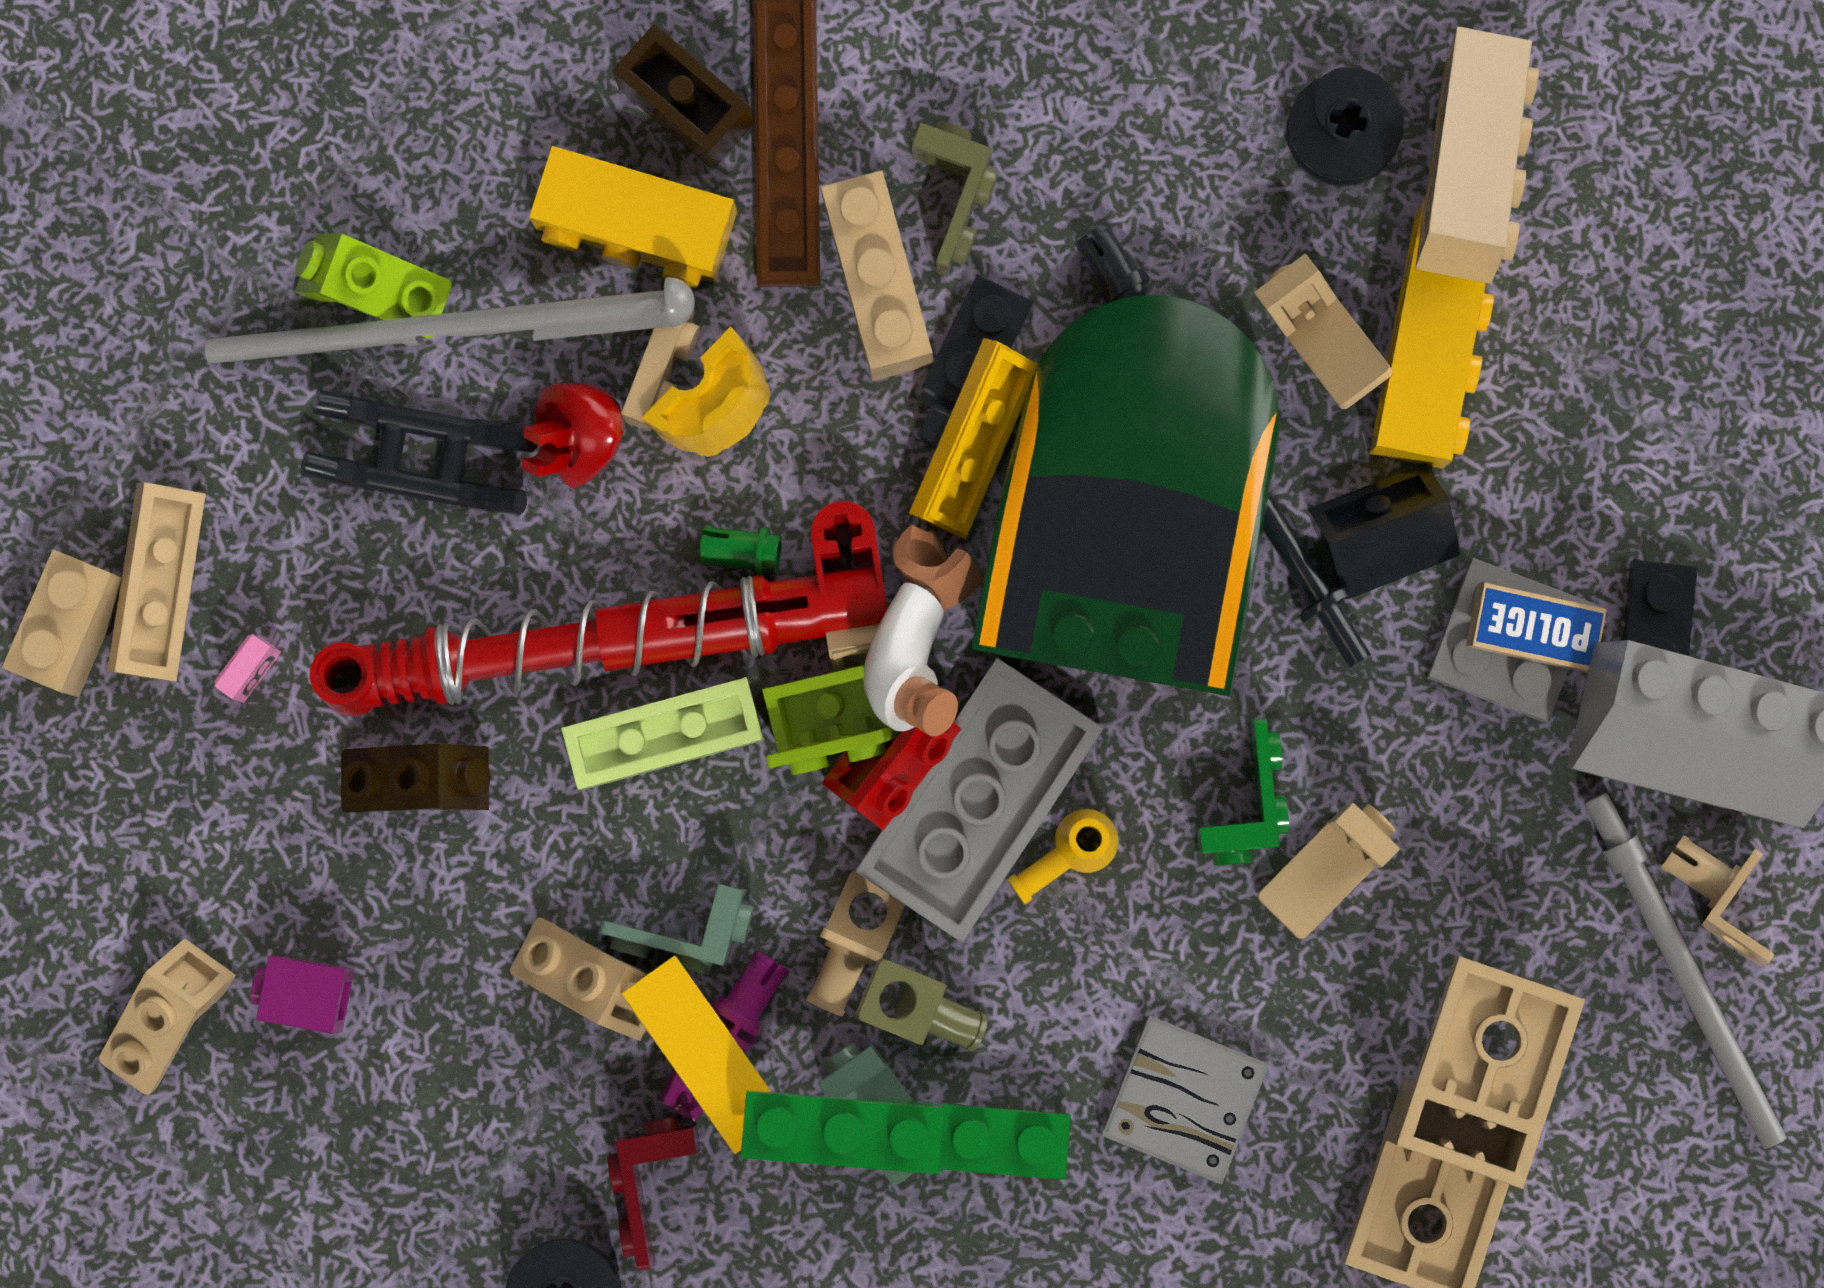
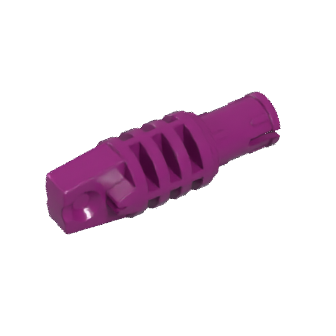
[659,949,790,1122]

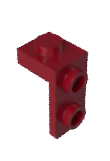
[607,1115,701,1271]

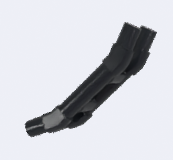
[300,389,538,515]

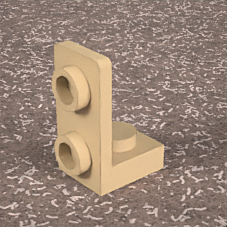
[510,918,649,1041]
[99,938,236,1095]

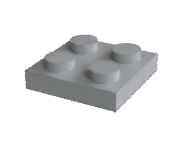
[1426,558,1593,723]

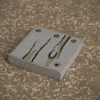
[1101,1015,1269,1185]

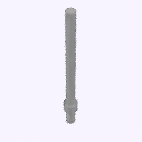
[1584,792,1787,1149]

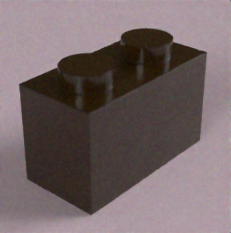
[612,24,754,170]

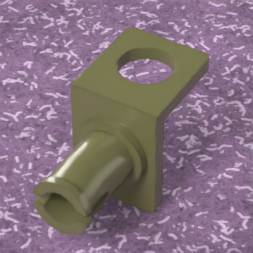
[856,958,988,1052]

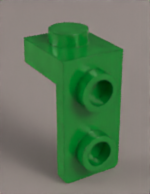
[1195,718,1289,866]

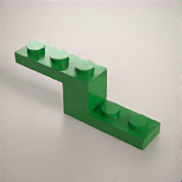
[740,1090,1071,1180]

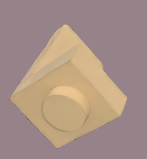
[1254,253,1393,409]
[1257,803,1400,939]

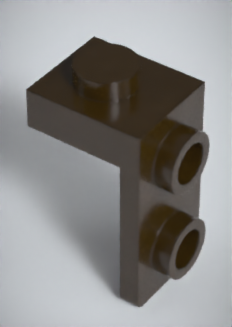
[341,743,491,813]

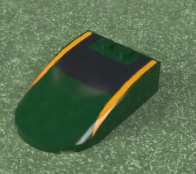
[972,295,1280,698]

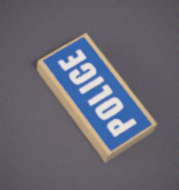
[1466,582,1607,673]

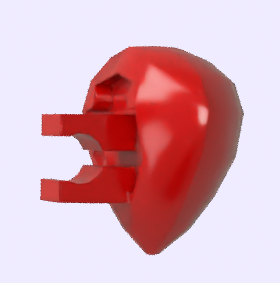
[521,382,625,489]

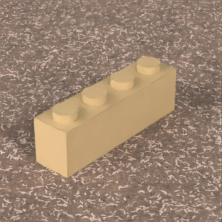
[1415,26,1539,284]

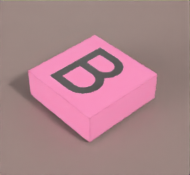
[214,634,281,703]

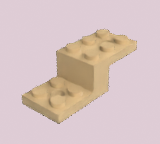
[1342,956,1585,1288]

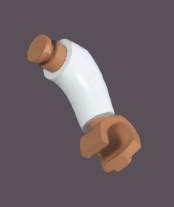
[863,525,984,736]

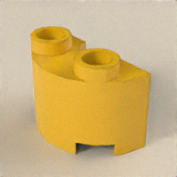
[641,326,771,457]

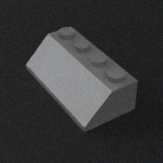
[1567,640,1824,828]

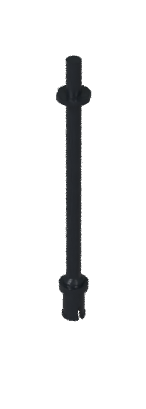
[1075,223,1371,668]

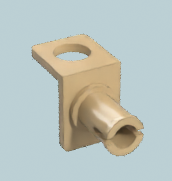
[1661,835,1774,968]
[805,871,905,1017]

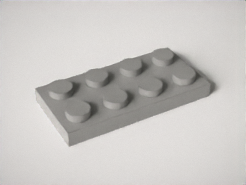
[855,658,1104,943]

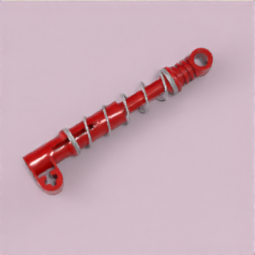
[310,501,887,717]

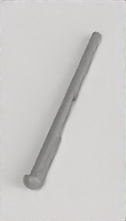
[205,277,695,364]

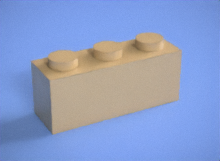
[821,170,933,381]

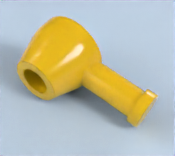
[1006,809,1119,905]

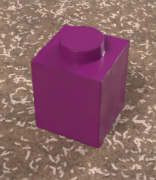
[250,955,355,1034]

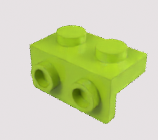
[762,664,902,775]

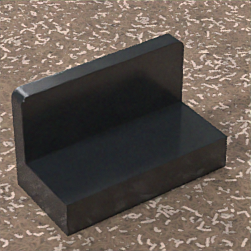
[1308,463,1460,599]

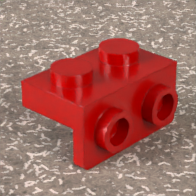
[821,722,961,831]

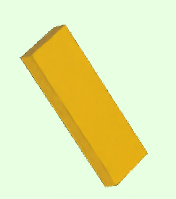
[909,338,1038,539]
[621,955,771,1154]

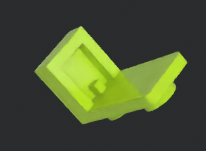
[295,233,452,338]

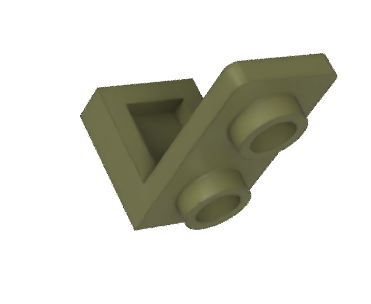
[912,121,999,277]

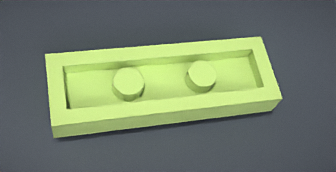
[561,677,764,791]

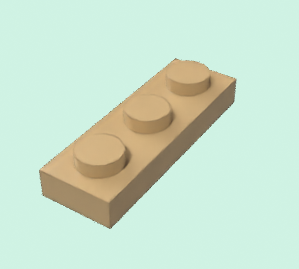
[107,482,206,682]

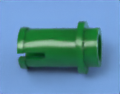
[700,525,782,578]

